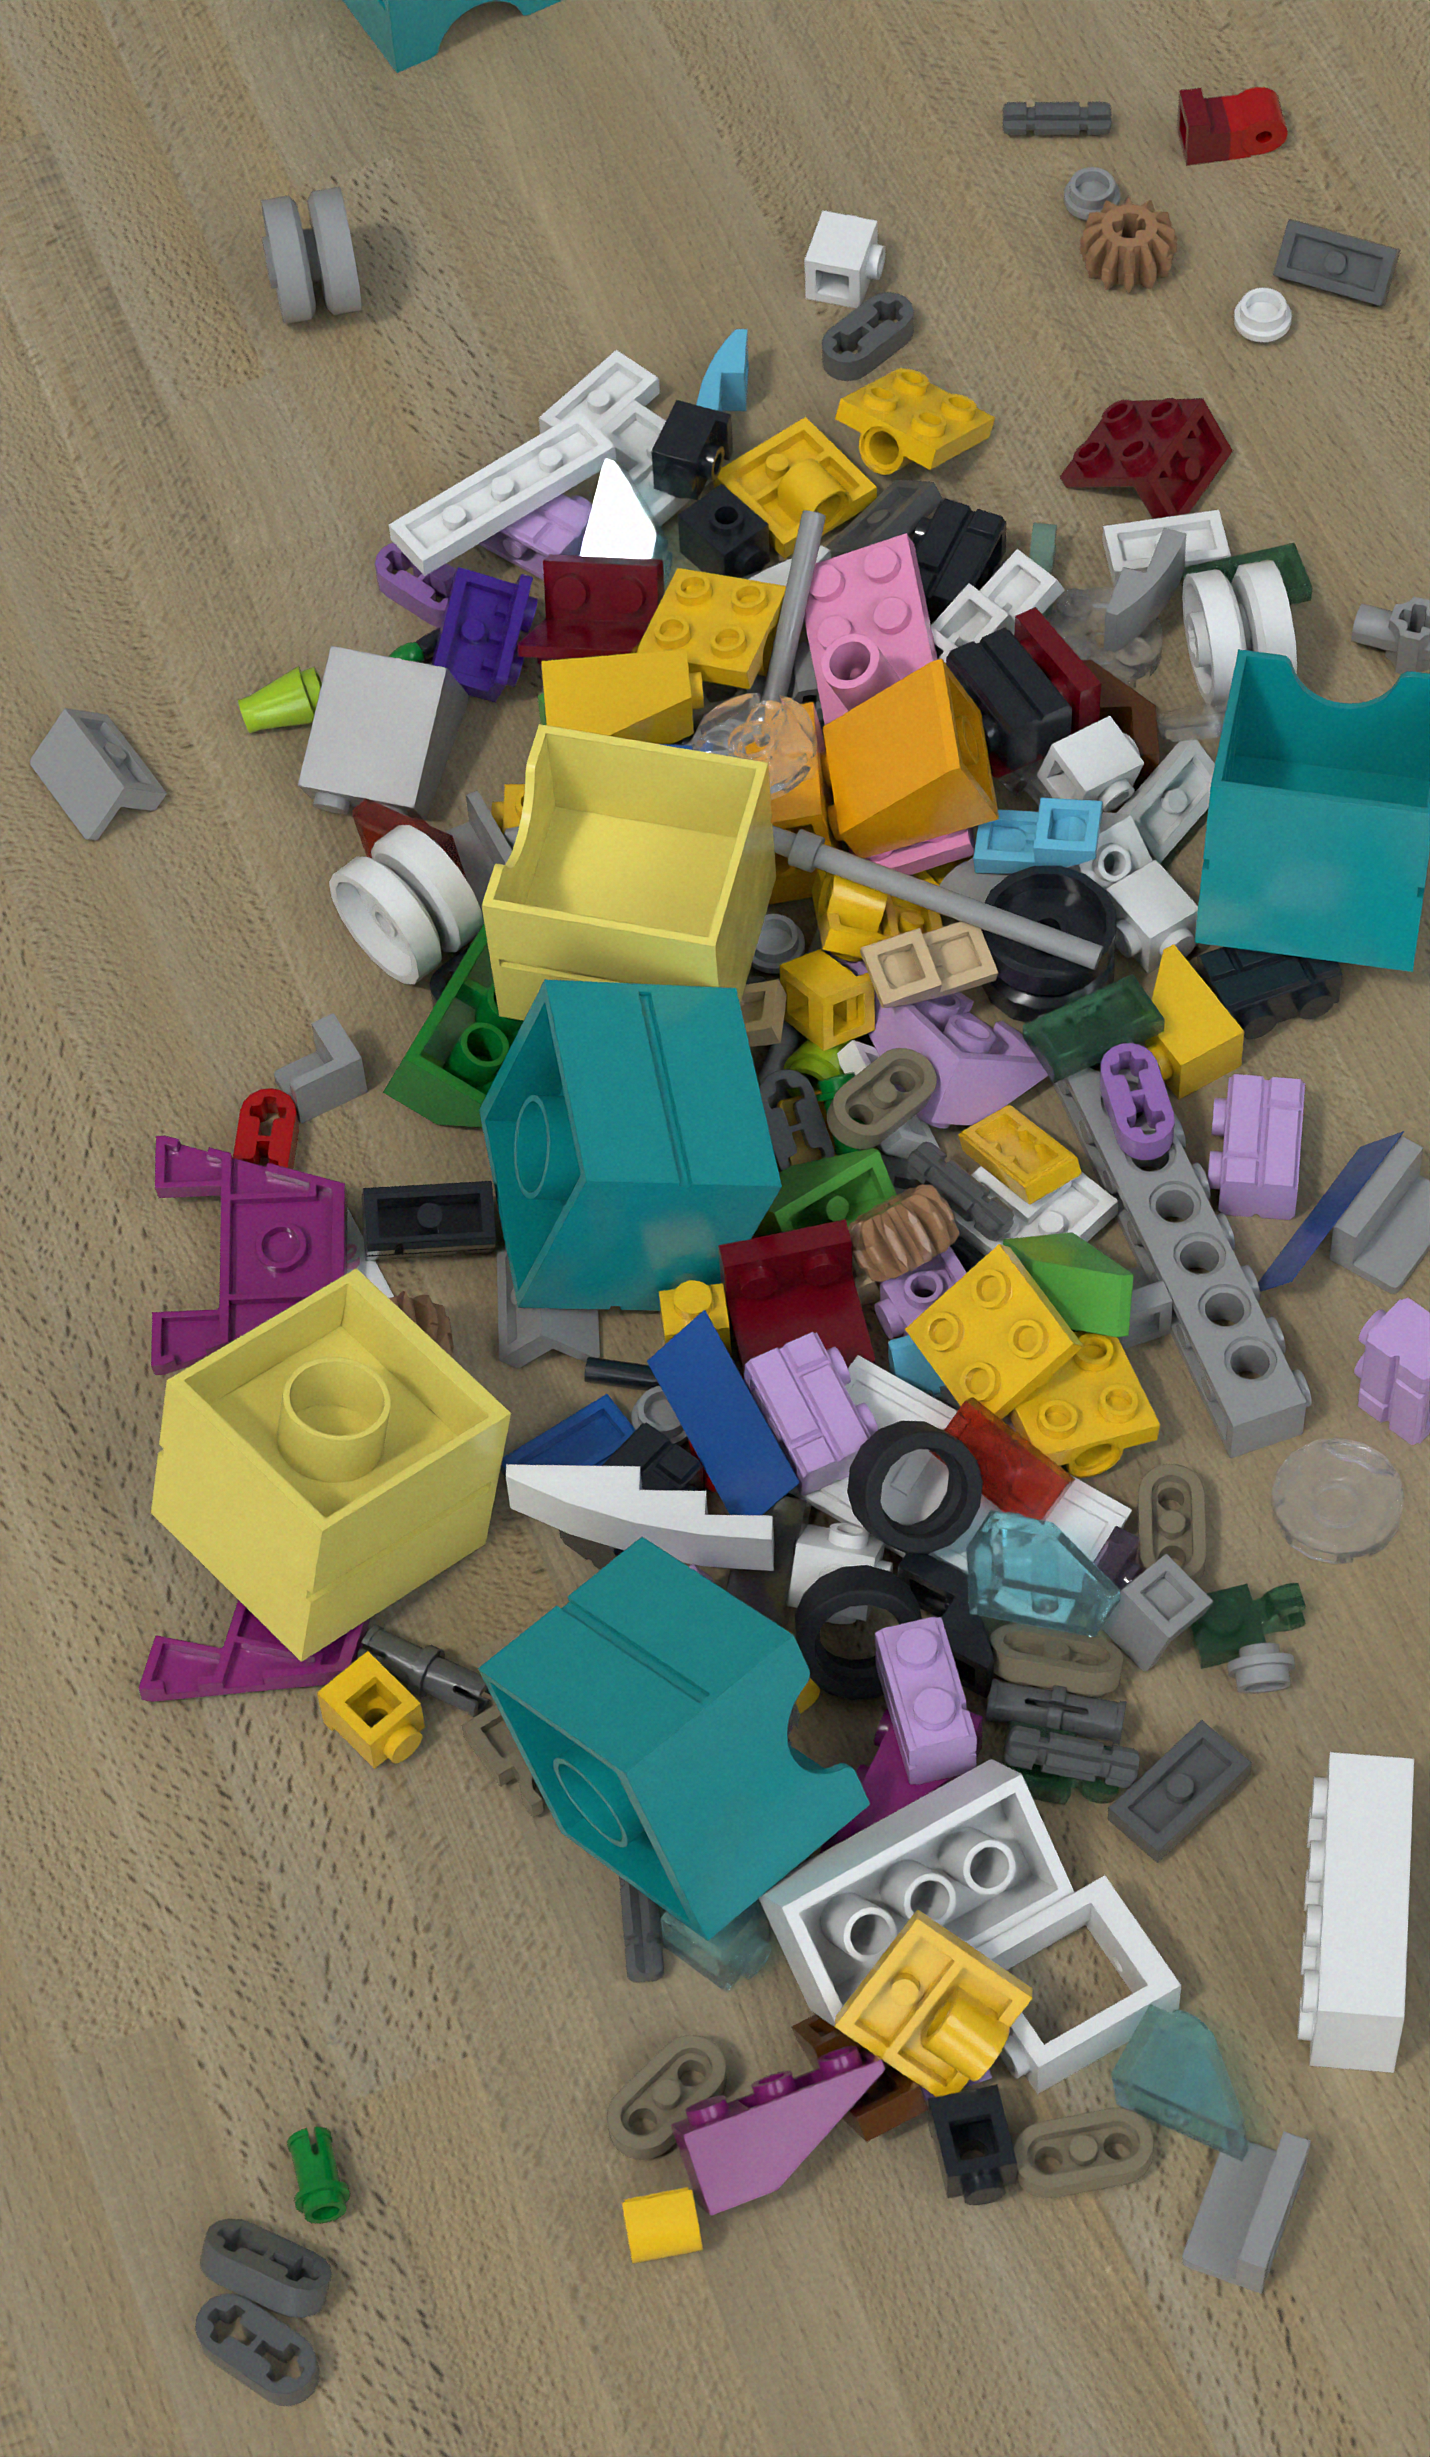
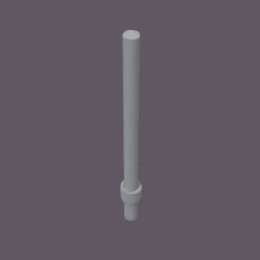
[773,826,1104,970]

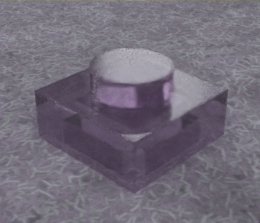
[1080,1526,1143,1619]

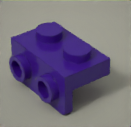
[431,567,538,703]

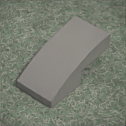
[1104,528,1187,652]

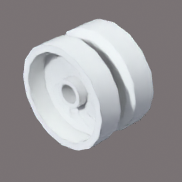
[1182,560,1297,704]
[329,825,483,984]

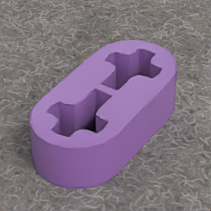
[375,543,457,628]
[1100,1043,1175,1160]

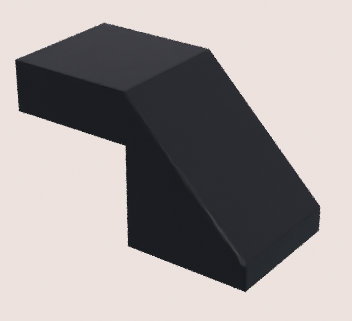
[898,1553,994,1698]

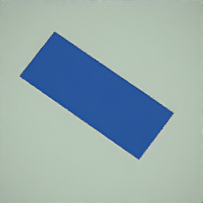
[1258,1131,1404,1292]
[647,1310,800,1516]

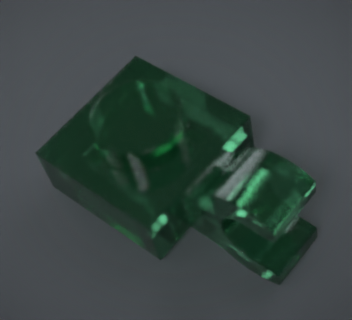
[1188,1583,1306,1669]

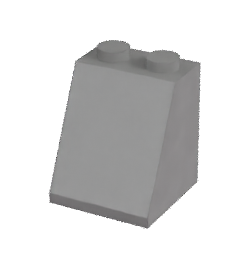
[298,646,469,825]

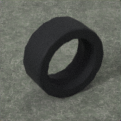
[847,1421,983,1554]
[795,1565,922,1700]

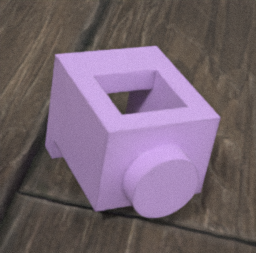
[875,1246,966,1339]

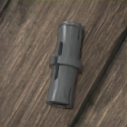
[357,1625,490,1717]
[986,1678,1127,1745]

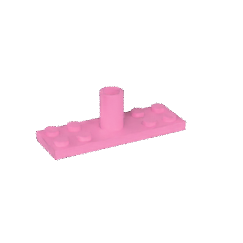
[804,533,975,875]

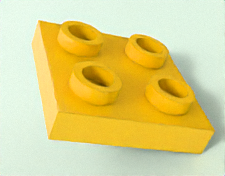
[835,367,995,475]
[714,417,877,559]
[636,568,786,689]
[811,869,943,962]
[905,1244,1084,1431]
[1008,1331,1160,1478]
[834,1909,1033,2097]

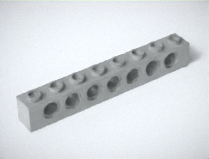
[1037,994,1312,1459]

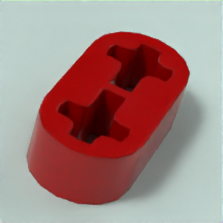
[233,1088,299,1169]

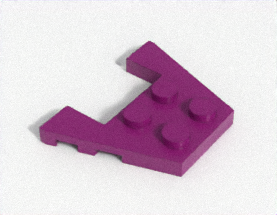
[151,1136,348,1375]
[138,1600,371,1702]

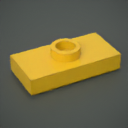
[958,1104,1082,1205]

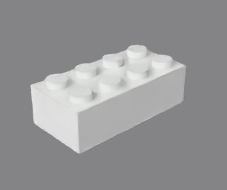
[1297,1752,1414,2073]
[758,1759,1075,2026]

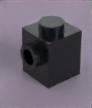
[677,484,770,578]

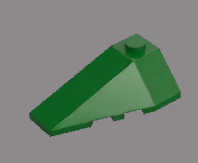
[383,924,523,1127]

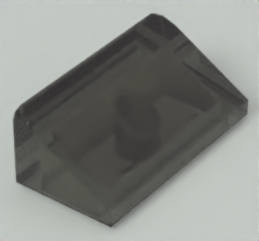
[726,1496,811,1629]

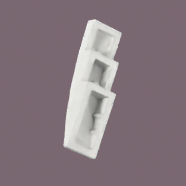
[931,549,1065,663]
[506,1465,774,1571]

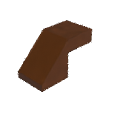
[1082,660,1160,791]
[791,2014,928,2142]

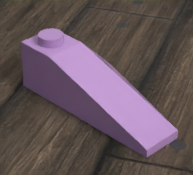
[820,938,1054,1128]

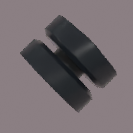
[981,866,1116,1026]

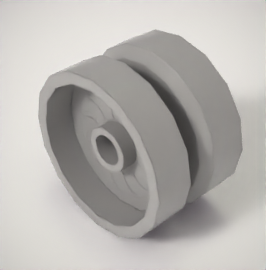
[261,187,362,324]

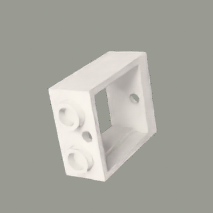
[976,1875,1181,2094]

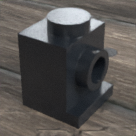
[651,400,733,501]
[928,2084,1017,2205]

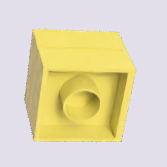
[482,724,776,1021]
[151,1268,511,1662]

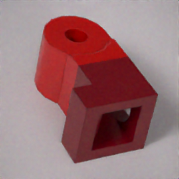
[1177,87,1288,166]

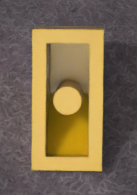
[1145,944,1244,1100]

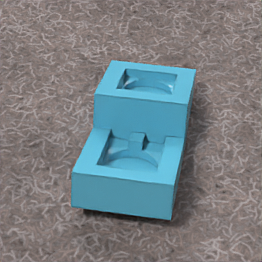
[696,329,749,412]
[973,797,1103,874]

